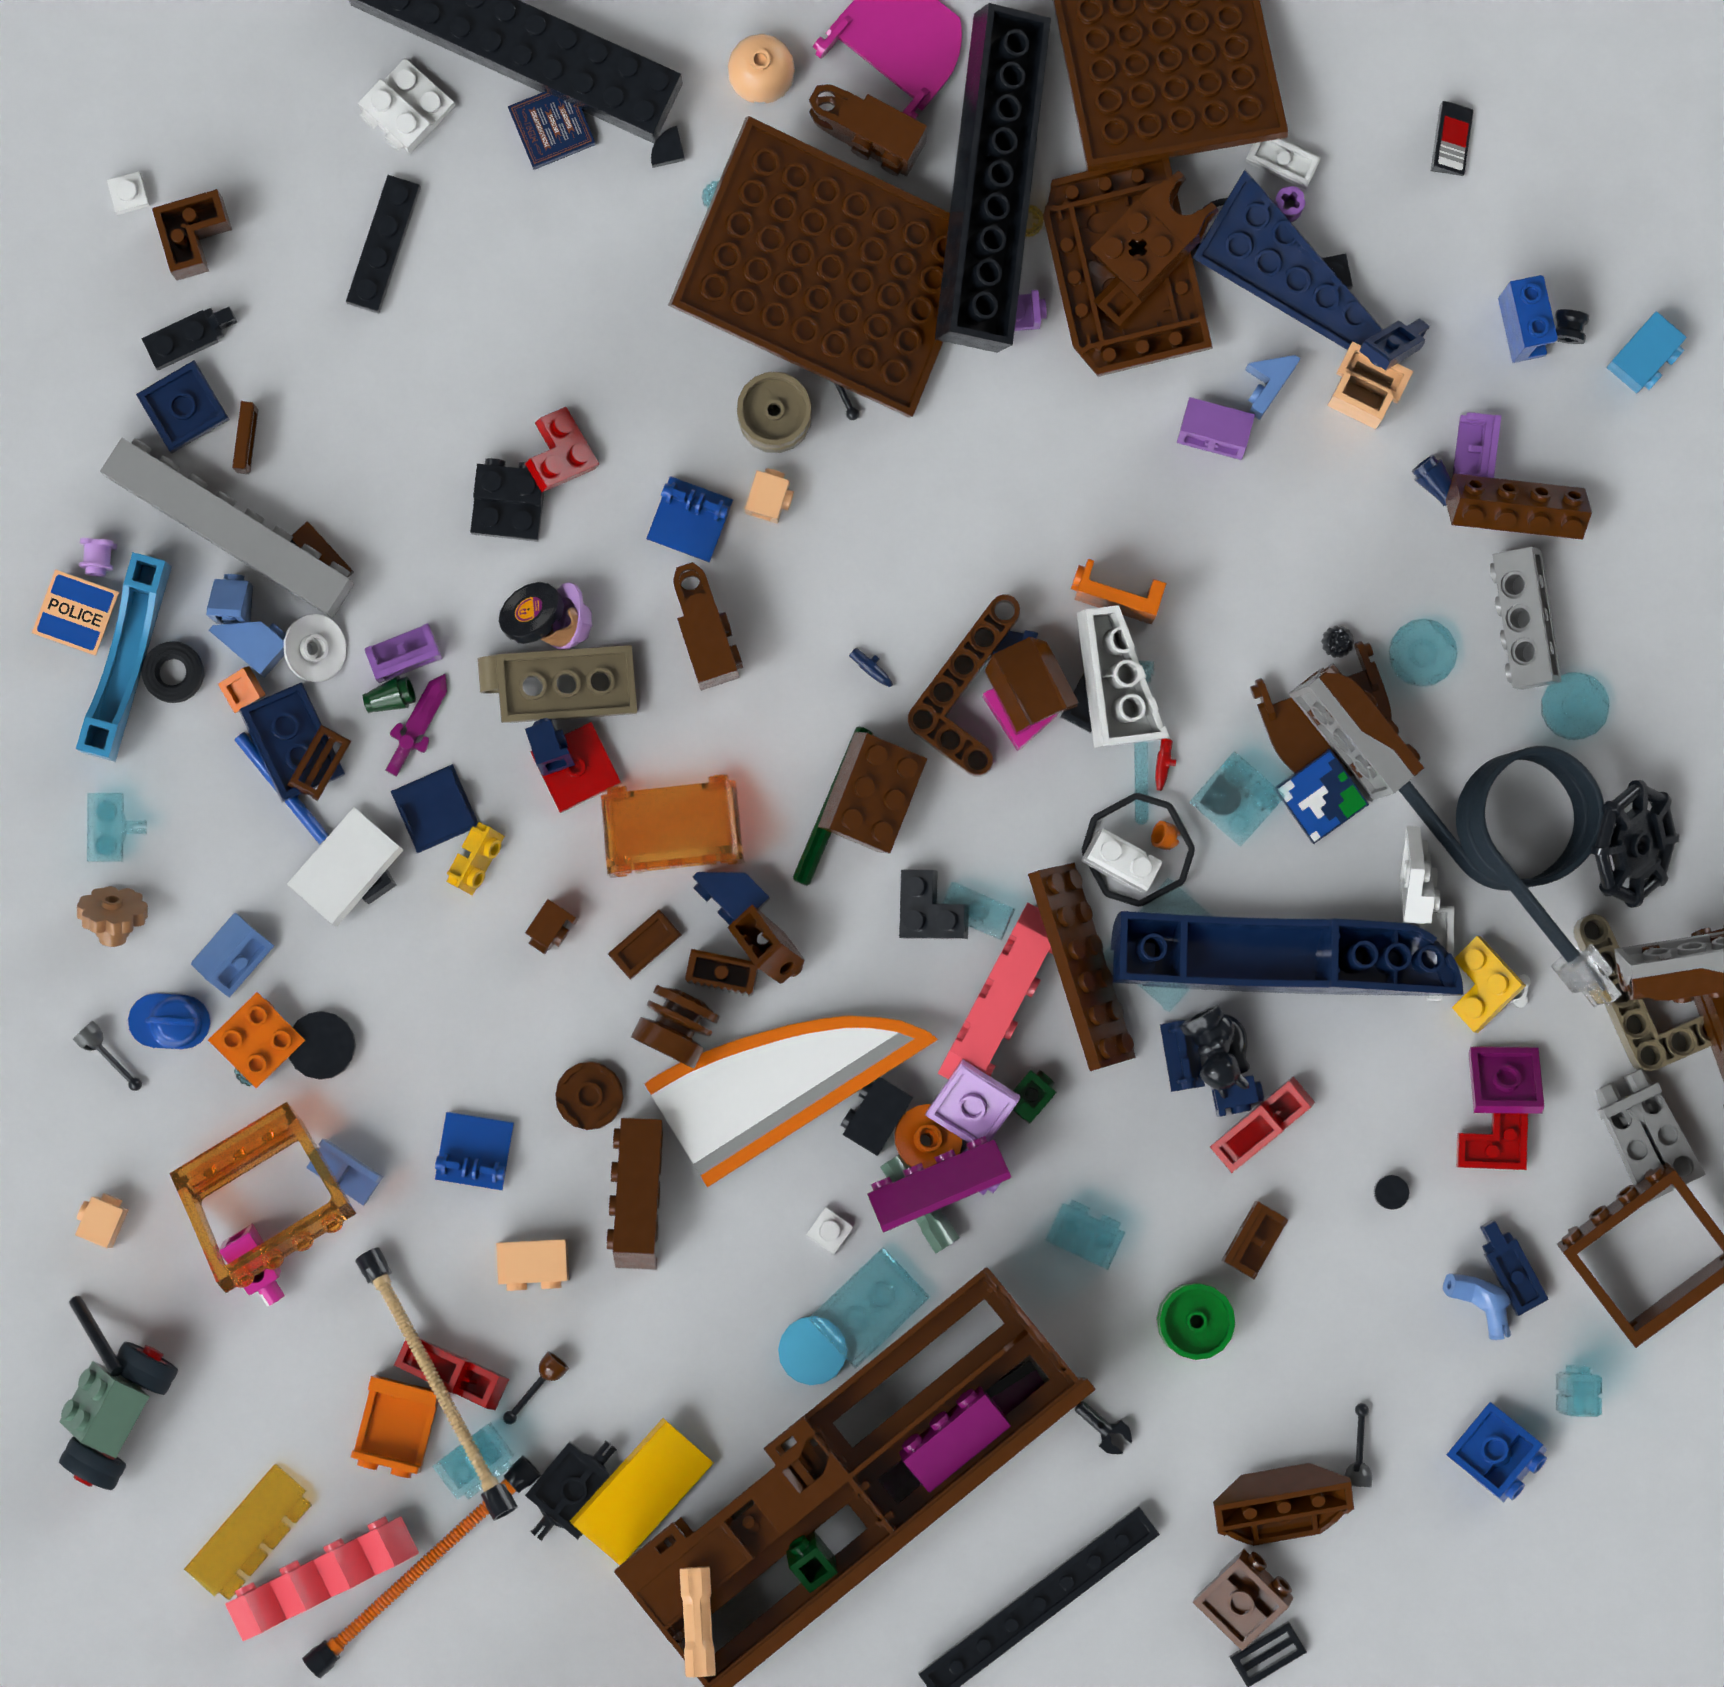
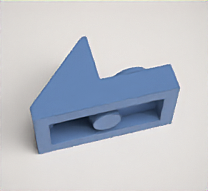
[1245,355,1300,420]

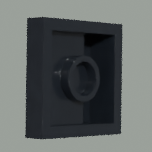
[470,458,544,542]

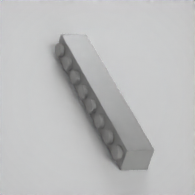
[100,438,354,618]

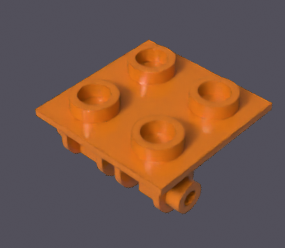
[208,992,305,1088]

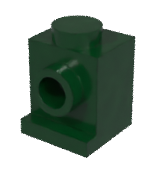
[1013,1070,1057,1124]

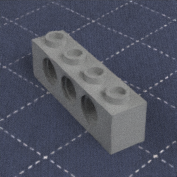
[1490,546,1562,690]

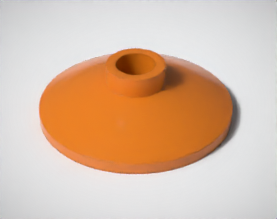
[895,1104,962,1169]

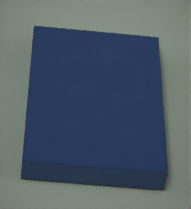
[239,682,345,803]

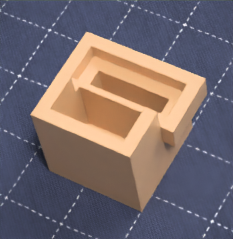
[1327,341,1413,429]

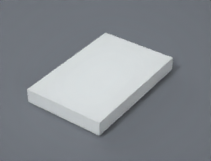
[287,807,403,927]

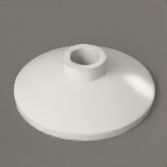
[284,614,346,682]

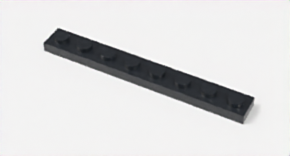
[918,1506,1160,1687]

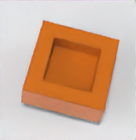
[218,666,266,713]

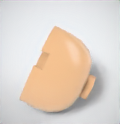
[728,34,795,103]

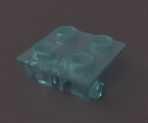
[1190,751,1285,847]

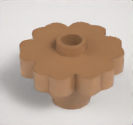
[77,886,148,947]

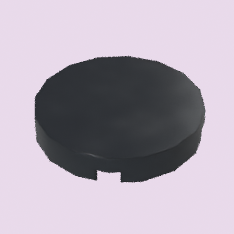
[288,1011,356,1080]

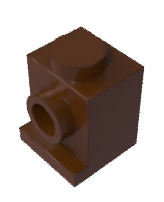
[525,899,578,954]

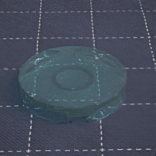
[1389,619,1458,687]
[1541,672,1609,740]

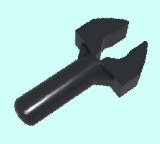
[1075,1401,1132,1454]

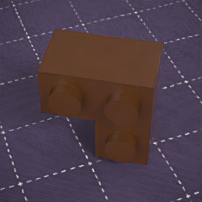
[152,189,232,281]

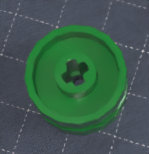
[1156,1282,1235,1360]

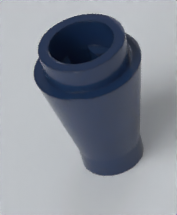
[1412,455,1452,506]

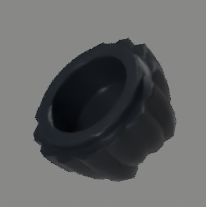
[1321,626,1354,658]

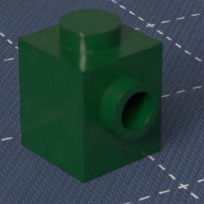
[786,1531,838,1593]

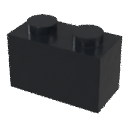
[840,1077,913,1156]

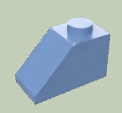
[206,574,253,624]
[209,621,286,678]

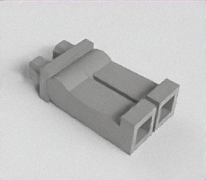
[1595,1069,1706,1203]

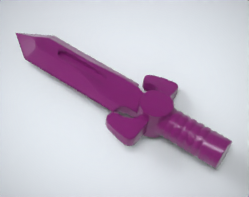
[385,674,447,777]

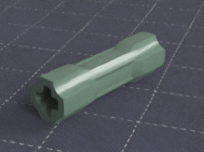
[880,1155,960,1254]

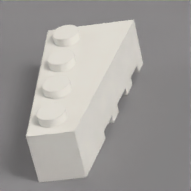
[1077,605,1170,748]

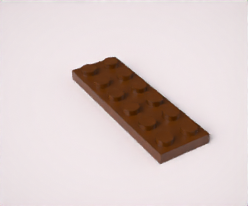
[1028,862,1136,1071]

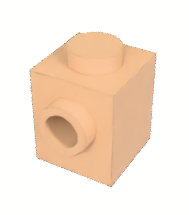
[745,468,794,524]
[75,1193,128,1248]

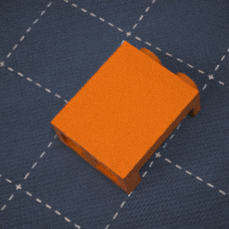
[1071,559,1167,625]
[351,1375,438,1478]

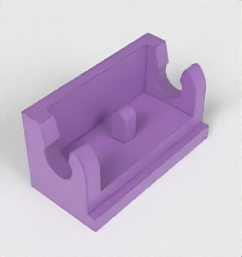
[1177,397,1255,460]
[1452,412,1501,478]
[364,623,443,684]

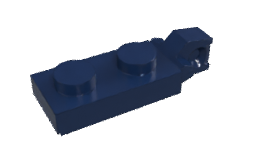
[1359,318,1430,371]
[1480,1220,1549,1316]

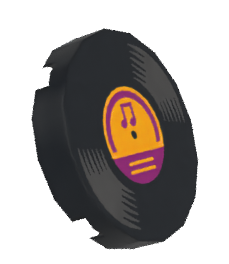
[498,582,564,644]

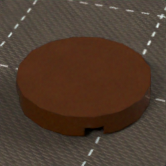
[555,1062,624,1130]

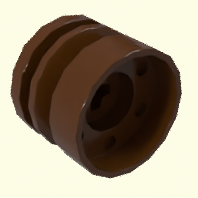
[631,985,720,1068]

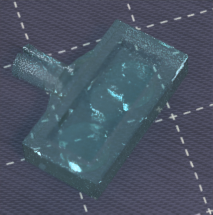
[87,793,147,862]

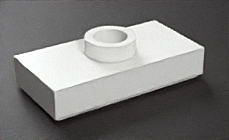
[1245,139,1321,190]

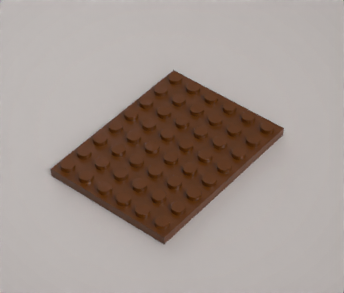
[668,116,950,418]

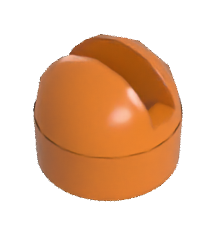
[1151,821,1180,850]

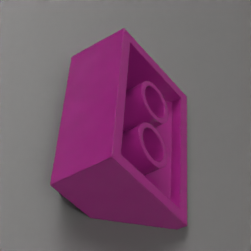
[899,1386,1011,1493]

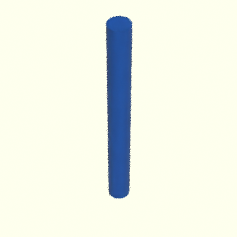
[234,732,329,845]

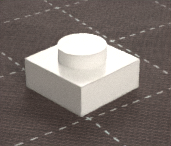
[107,171,150,215]
[806,1207,853,1255]

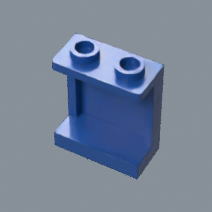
[1498,275,1558,363]

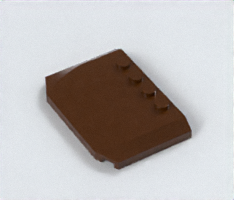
[1043,158,1213,377]

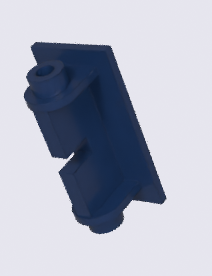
[1160,1020,1205,1092]

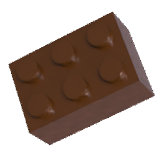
[818,732,927,854]

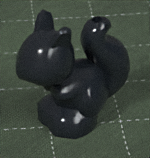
[1180,1005,1250,1099]

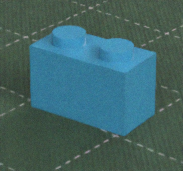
[1606,311,1687,394]

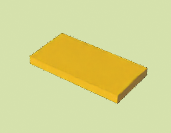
[570,1418,714,1565]

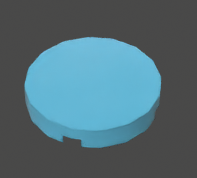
[778,1316,847,1385]

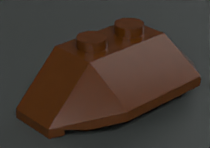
[1213,1463,1354,1546]

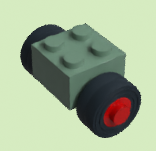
[59,1342,178,1490]

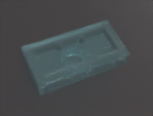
[942,881,1015,940]

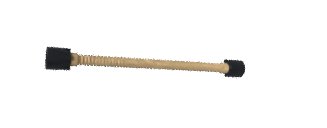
[355,1247,518,1521]

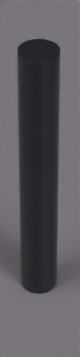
[69,1296,123,1377]

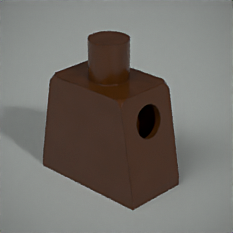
[727,904,805,984]

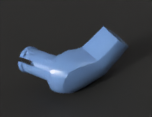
[1442,1273,1511,1340]

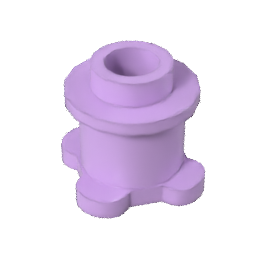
[79,538,117,577]

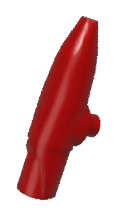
[1155,739,1176,791]

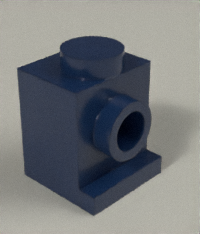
[525,718,575,776]
[1211,1075,1264,1117]

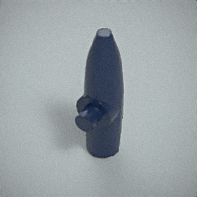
[849,648,893,687]

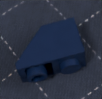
[693,872,770,925]

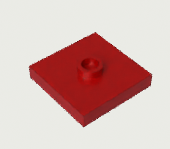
[530,722,622,813]

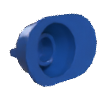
[128,993,210,1049]

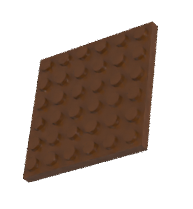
[1052,0,1288,172]

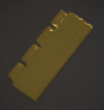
[184,1464,312,1600]

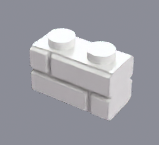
[1081,829,1163,894]

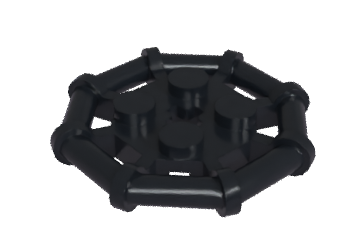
[1591,780,1680,908]

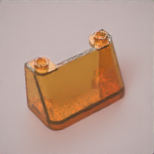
[600,775,745,878]

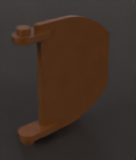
[1250,641,1392,777]

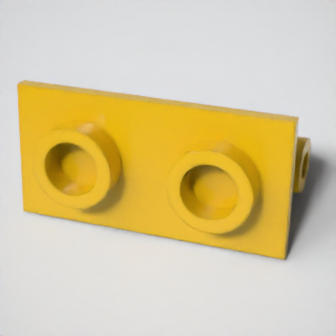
[446,822,505,896]

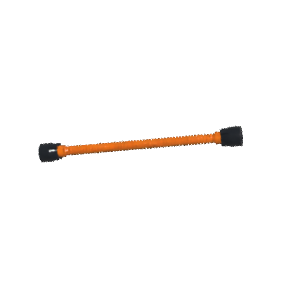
[302,1455,541,1679]

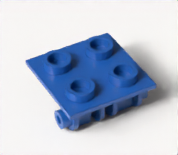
[646,476,733,563]
[435,1112,514,1191]

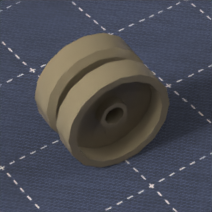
[737,372,812,453]

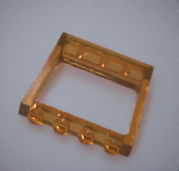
[169,1102,357,1293]

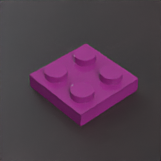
[1468,1047,1545,1114]

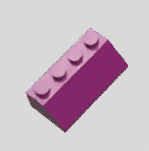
[867,1136,1012,1233]

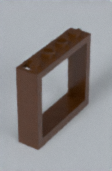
[1557,1162,1724,1348]

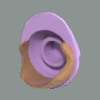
[540,582,593,650]

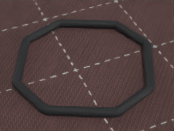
[1082,793,1195,907]

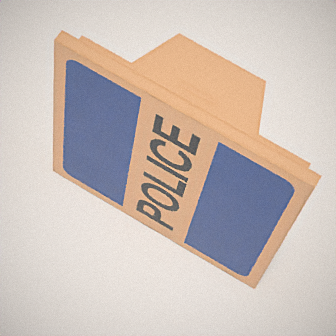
[32,569,120,656]

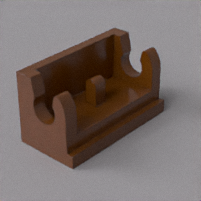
[1221,1201,1288,1280]

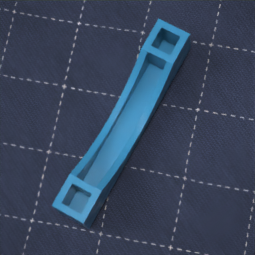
[76,552,172,762]

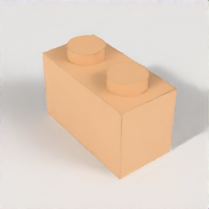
[496,1239,569,1291]

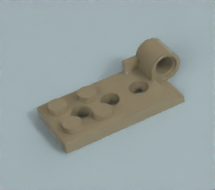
[477,645,638,723]

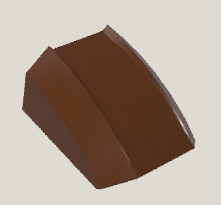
[985,637,1079,735]

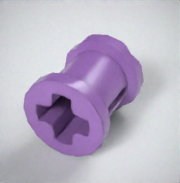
[1274,186,1305,222]

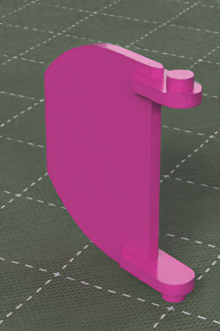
[813,0,962,119]

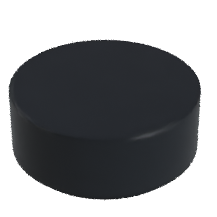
[1374,1175,1409,1210]

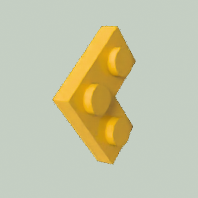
[1452,936,1526,1033]

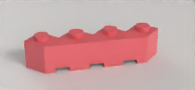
[937,902,1053,1079]
[225,1516,419,1641]

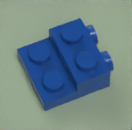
[1446,1402,1547,1503]

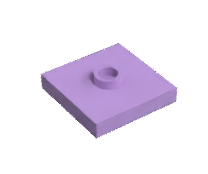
[925,1059,1020,1143]

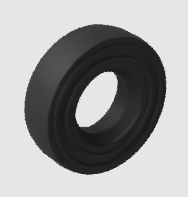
[142,641,204,703]

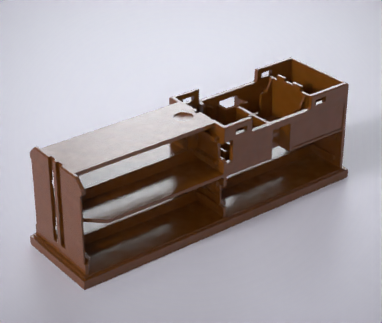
[614,1267,1096,1687]

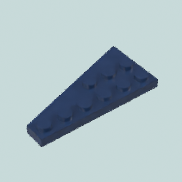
[1193,169,1383,350]

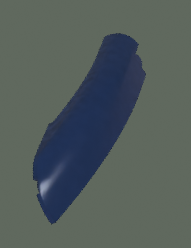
[1110,911,1464,996]

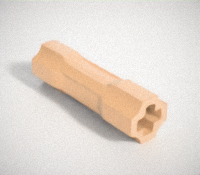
[680,1566,716,1677]

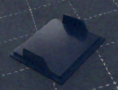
[390,764,478,854]

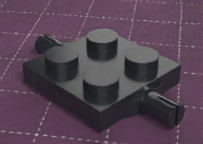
[525,1440,617,1541]

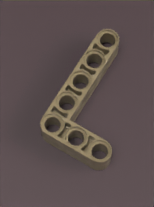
[1573,914,1712,1072]

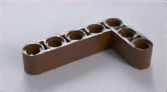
[908,594,1020,777]

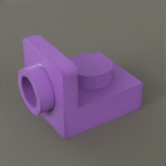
[1014,290,1047,331]

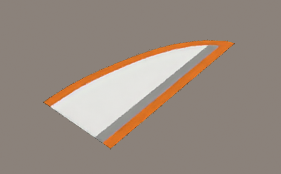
[644,1016,938,1187]

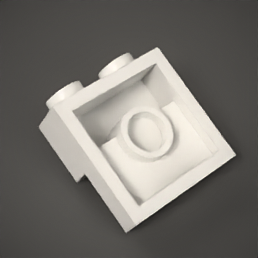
[358,58,456,154]
[1399,826,1440,924]

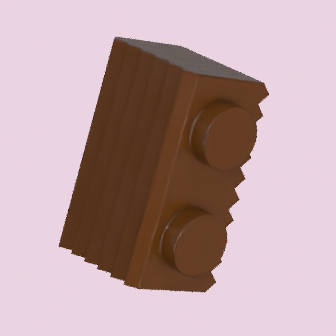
[685,949,759,997]

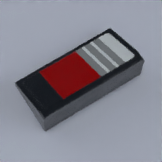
[1430,101,1473,176]

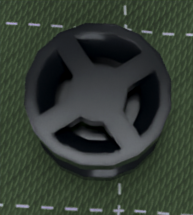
[1555,309,1589,344]

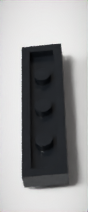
[346,175,421,314]

